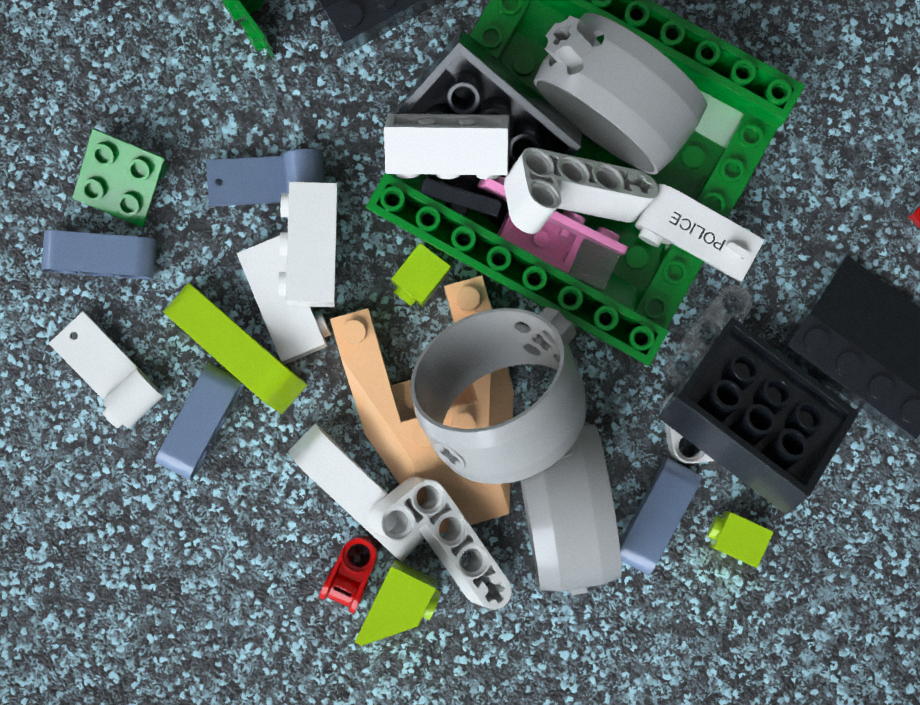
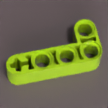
[163,282,308,414]

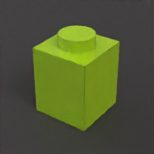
[391,243,451,307]
[707,511,774,568]

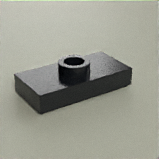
[420,178,501,217]

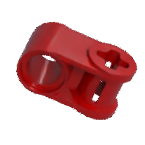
[318,535,379,614]

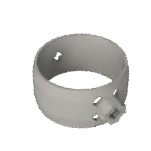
[533,13,707,175]
[410,307,587,484]
[520,424,622,595]

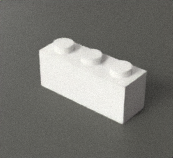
[384,114,509,180]
[278,182,337,307]
[237,236,331,364]

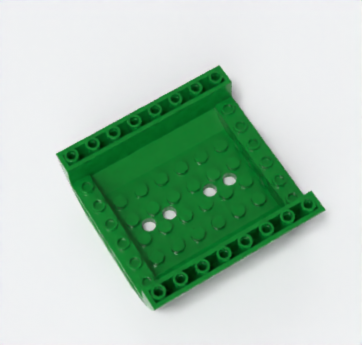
[365,0,805,366]

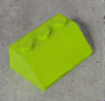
[355,560,441,646]

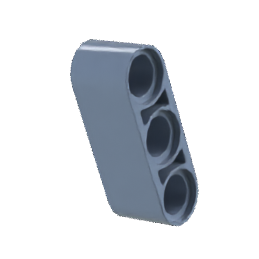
[41,230,157,280]
[155,362,244,480]
[619,457,702,576]

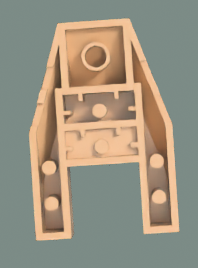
[330,275,514,534]

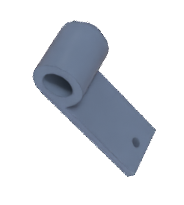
[206,149,325,207]

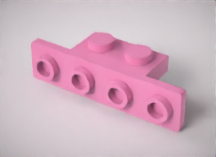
[477,176,628,274]

